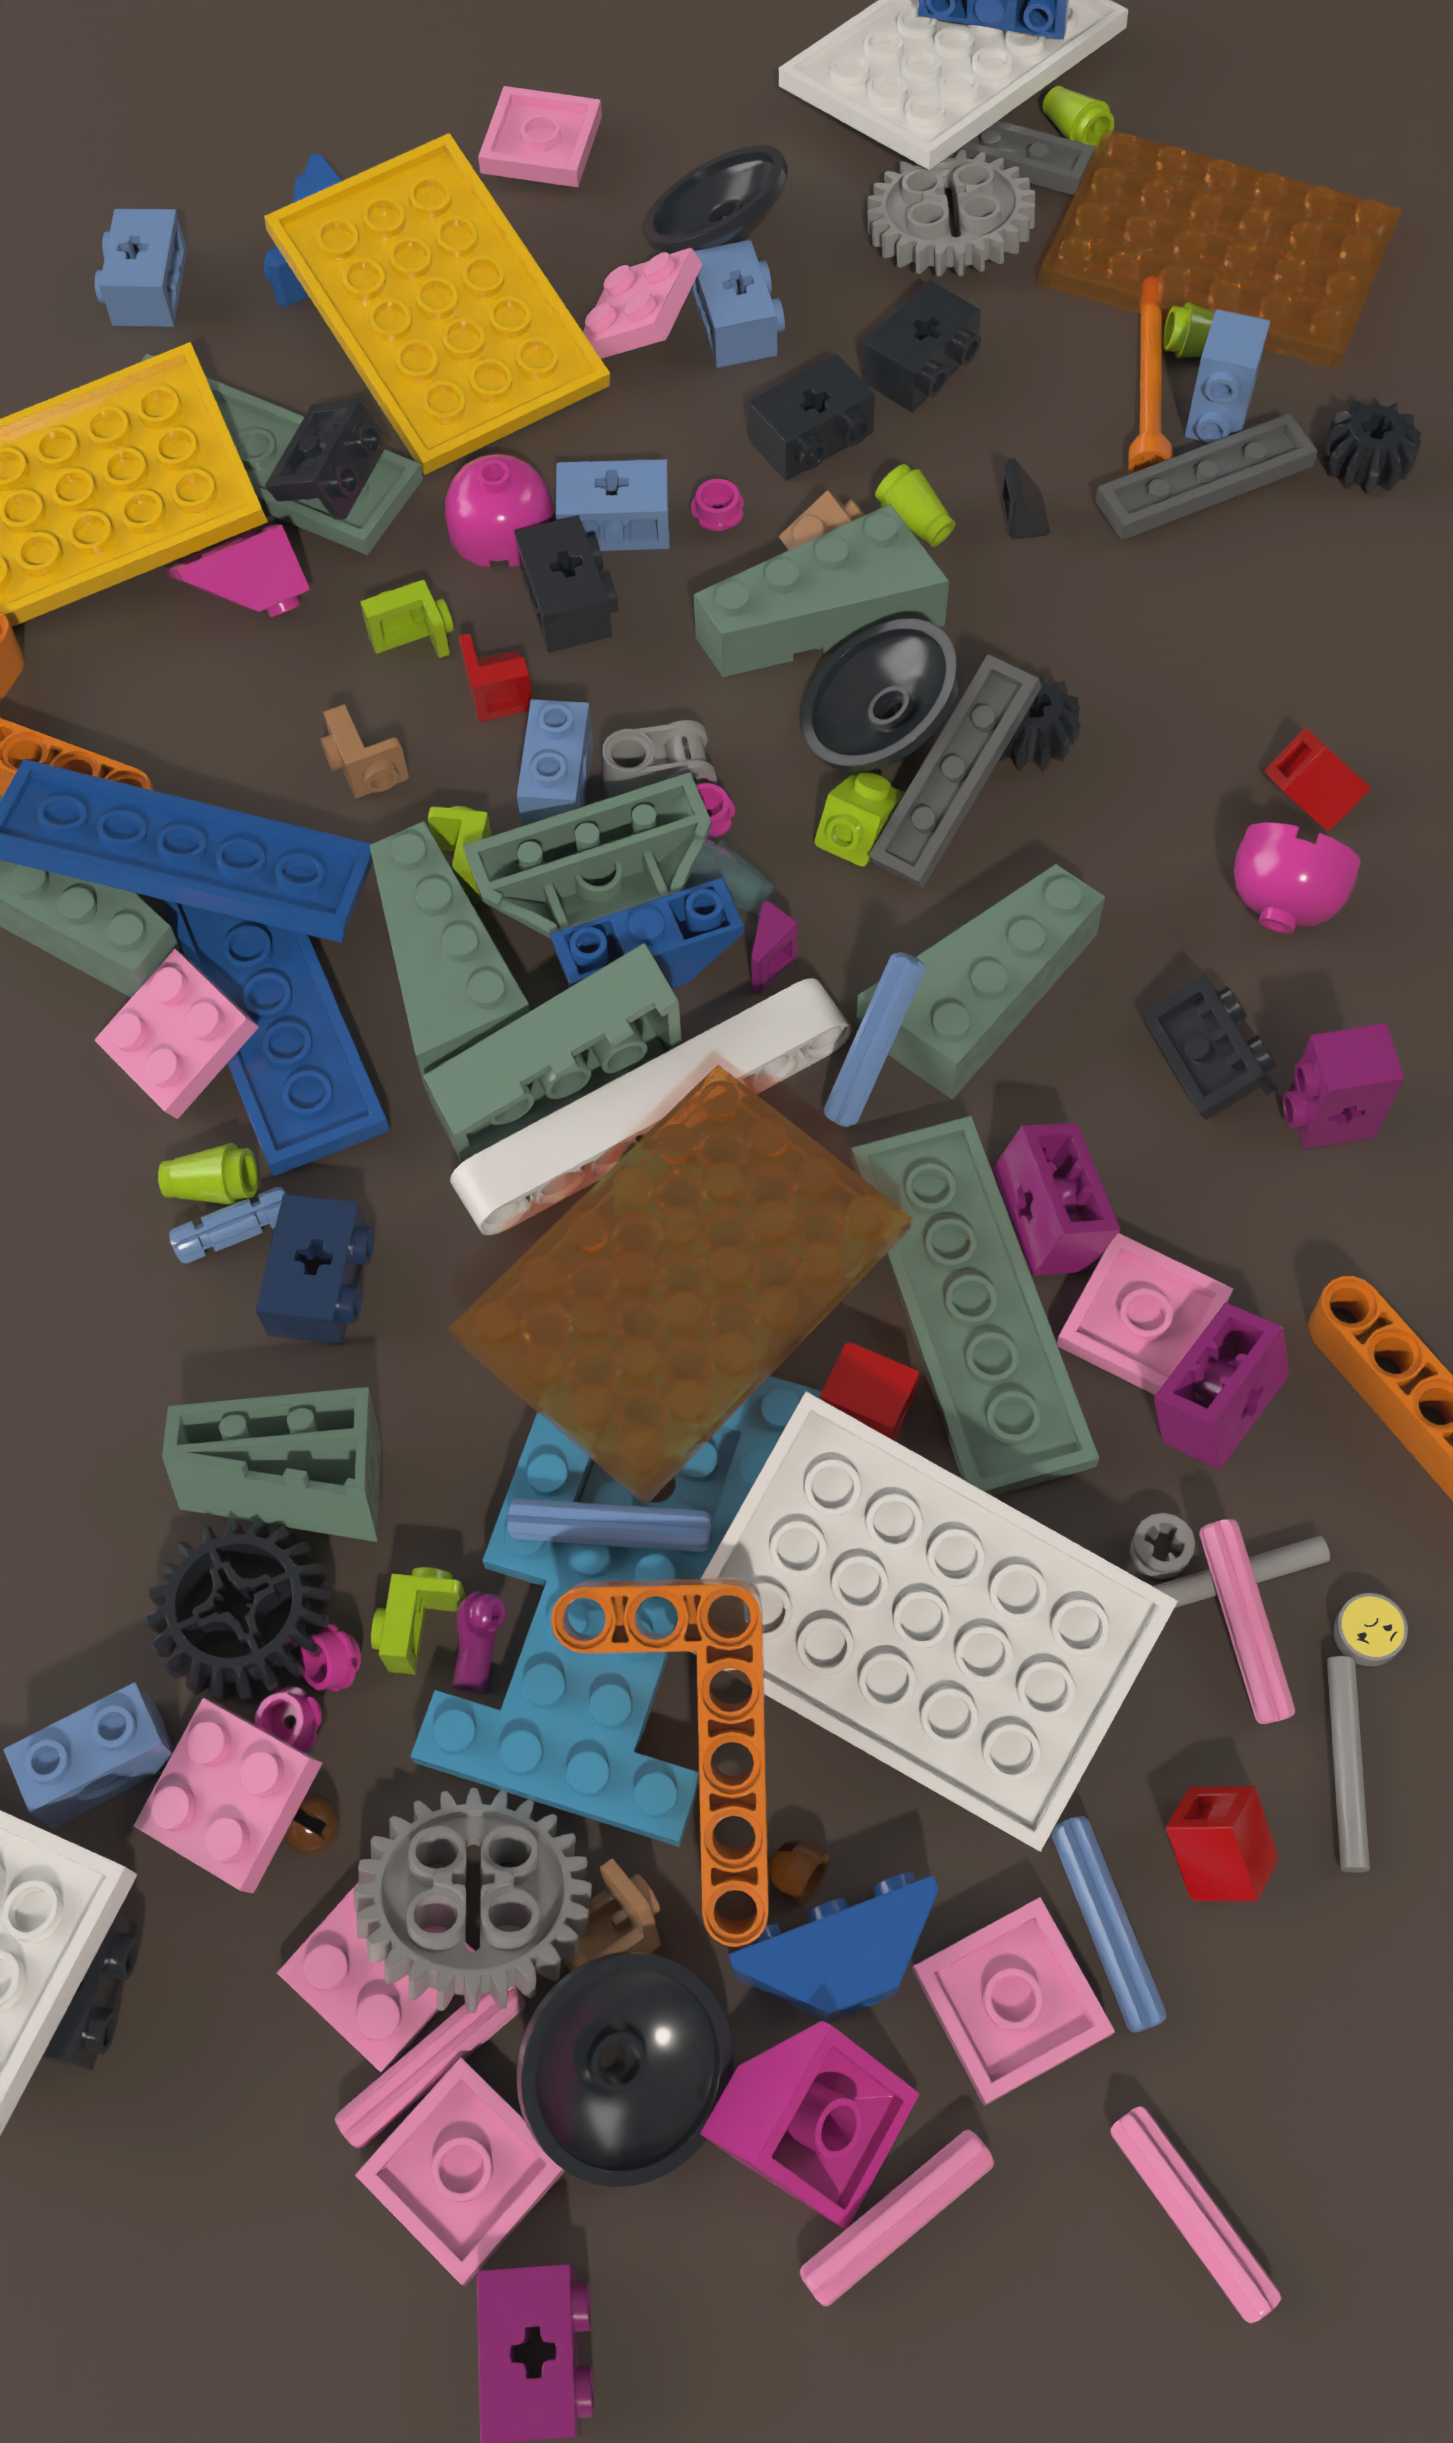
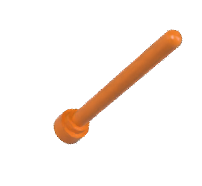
[1128,280,1173,474]

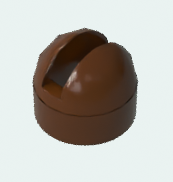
[284,1795,341,1856]
[769,1840,830,1906]

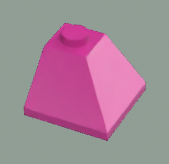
[164,525,310,617]
[700,2021,920,2230]

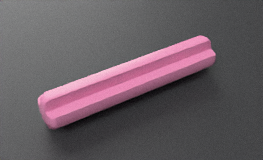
[1199,1519,1295,1724]
[335,1986,526,2148]
[1110,2106,1282,2324]
[800,2130,995,2306]

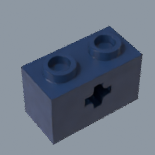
[256,1194,374,1345]

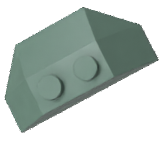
[463,772,711,939]

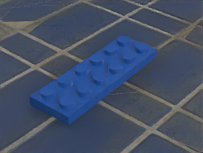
[0,759,373,943]
[162,899,390,1177]

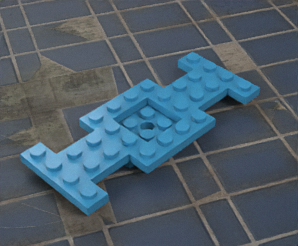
[410,1151,877,1847]

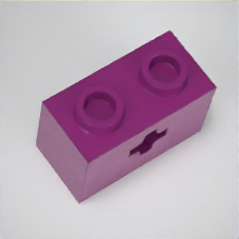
[1283,1023,1405,1150]
[992,1123,1120,1276]
[1154,1302,1290,1470]
[477,2264,595,2443]

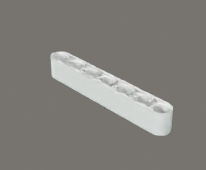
[450,978,852,1235]

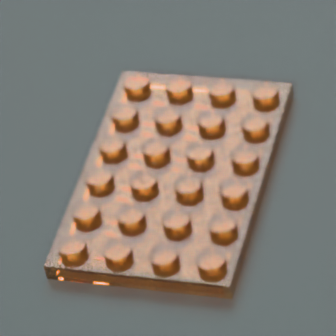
[1038,129,1402,370]
[449,1065,912,1506]

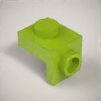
[360,580,454,658]
[815,772,905,867]
[427,806,492,905]
[371,1567,466,1675]

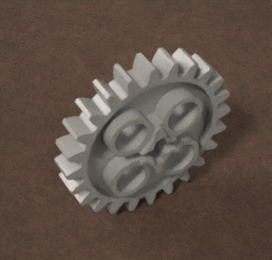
[867,150,1035,276]
[354,1788,592,2013]

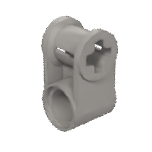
[603,720,717,798]

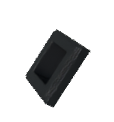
[1000,458,1050,540]

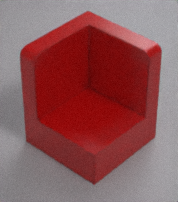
[459,633,533,723]
[1264,727,1371,830]
[819,1343,920,1441]
[1166,1786,1278,1902]

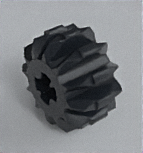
[1323,397,1421,495]
[998,671,1081,772]

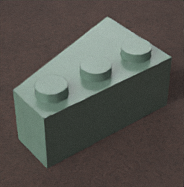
[162,1387,381,1542]

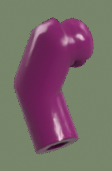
[452,1591,506,1694]

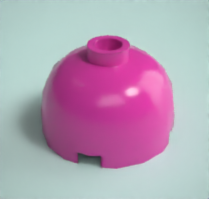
[444,454,555,568]
[1234,822,1361,934]

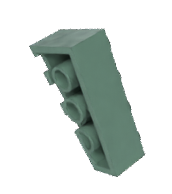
[694,504,949,677]
[0,793,182,998]
[369,821,530,1091]
[855,864,1105,1100]
[423,943,682,1163]

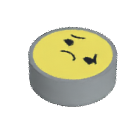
[1333,1593,1408,1667]

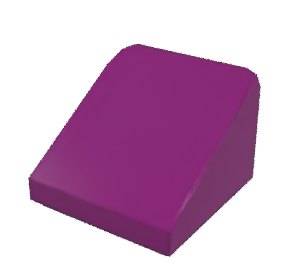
[751,900,798,994]

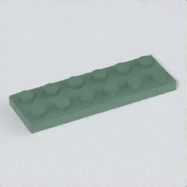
[141,353,423,555]
[851,1116,1100,1496]

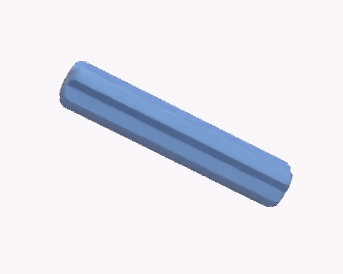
[824,952,925,1127]
[507,1498,712,1552]
[1051,1816,1167,2032]

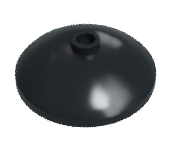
[644,145,788,254]
[802,619,962,772]
[517,1951,734,2187]

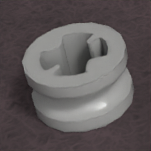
[1130,1513,1195,1581]

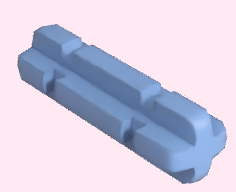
[169,1187,286,1263]

